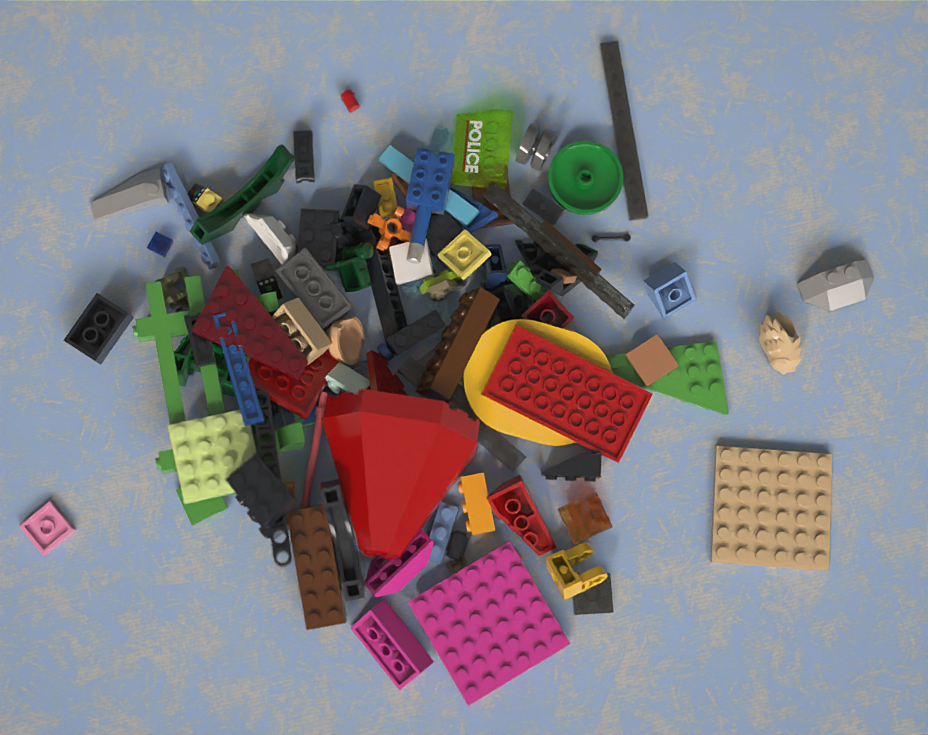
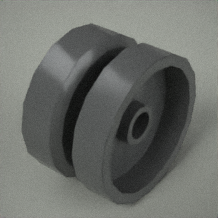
[516,123,555,171]

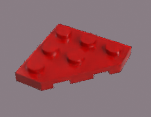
[366,350,408,396]

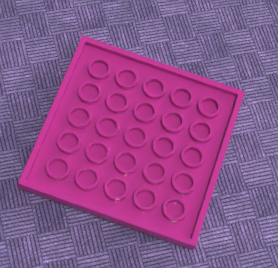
[408,541,570,706]

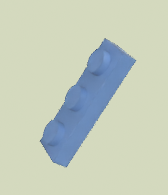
[429,502,459,564]

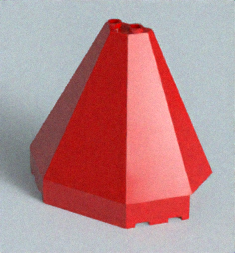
[322,389,480,560]

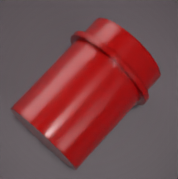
[340,90,360,113]

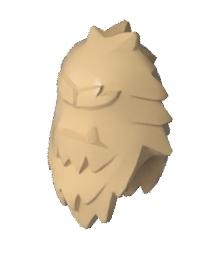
[759,312,801,375]

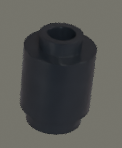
[445,530,469,560]

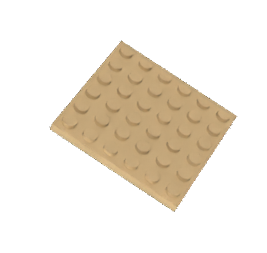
[711,446,832,571]

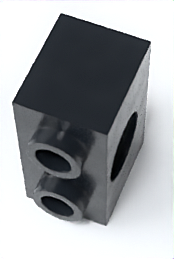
[492,284,529,322]

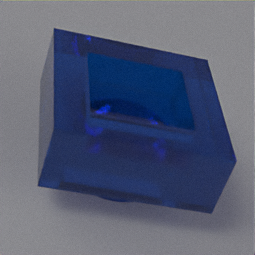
[147,232,174,258]

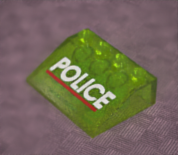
[451,109,513,189]

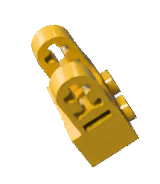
[546,542,607,600]

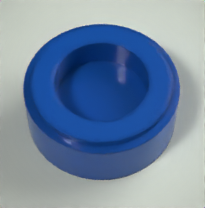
[376,343,394,361]

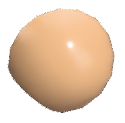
[327,316,365,365]

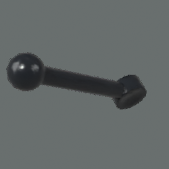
[592,234,631,242]

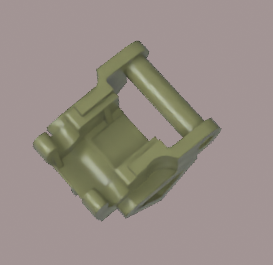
[155,267,204,313]

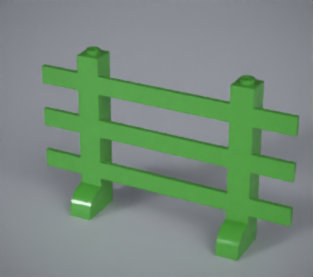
[132,270,305,502]

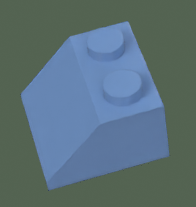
[643,262,696,319]

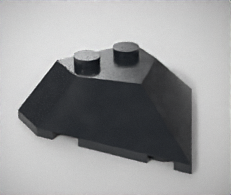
[515,240,598,296]

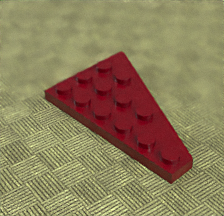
[192,265,308,380]

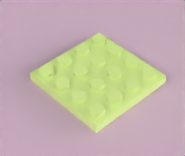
[167,410,257,504]

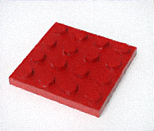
[248,349,339,420]

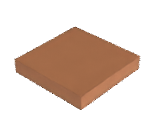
[625,334,679,387]

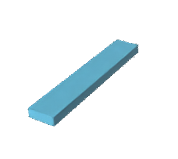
[378,145,479,226]

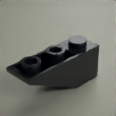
[541,453,602,482]

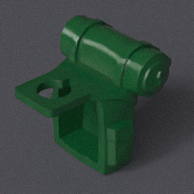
[326,243,374,292]

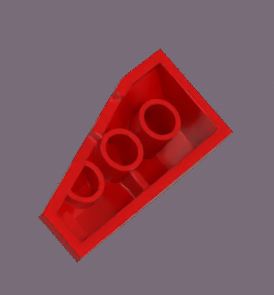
[486,475,557,556]

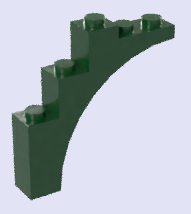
[190,144,295,245]

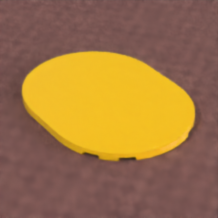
[462,319,613,446]

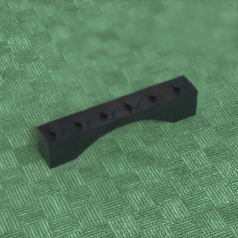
[320,478,365,602]

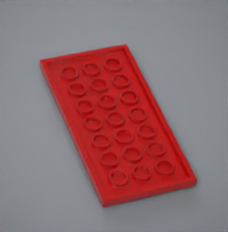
[481,325,653,463]

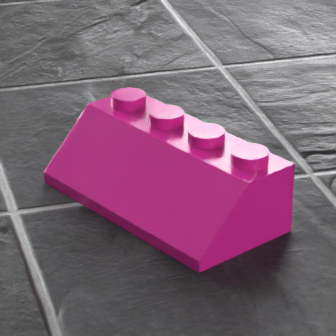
[351,599,434,690]

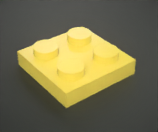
[437,229,492,280]

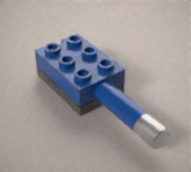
[406,147,455,264]

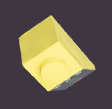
[187,183,224,214]

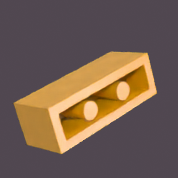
[458,472,495,536]

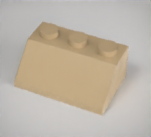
[272,298,333,365]

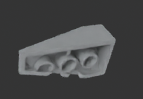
[91,168,169,221]

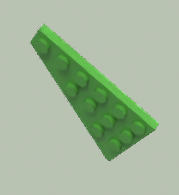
[605,341,729,415]

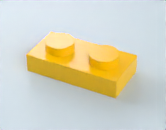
[373,178,397,218]

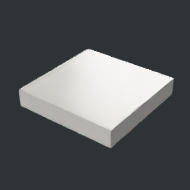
[389,239,434,284]

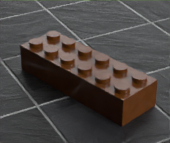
[415,287,500,401]
[286,504,347,630]

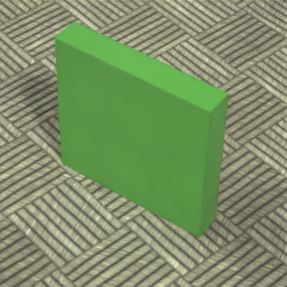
[176,488,228,525]

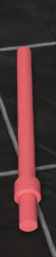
[300,392,328,507]

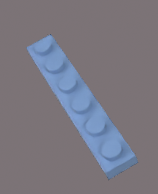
[161,162,220,270]

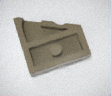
[428,280,465,302]

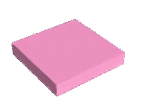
[19,500,75,556]

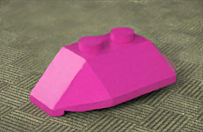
[364,529,434,597]

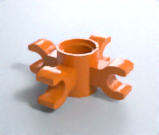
[367,206,412,251]

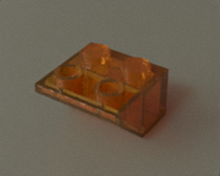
[558,492,613,545]

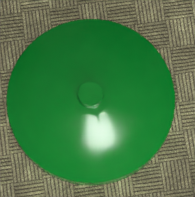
[548,141,623,215]

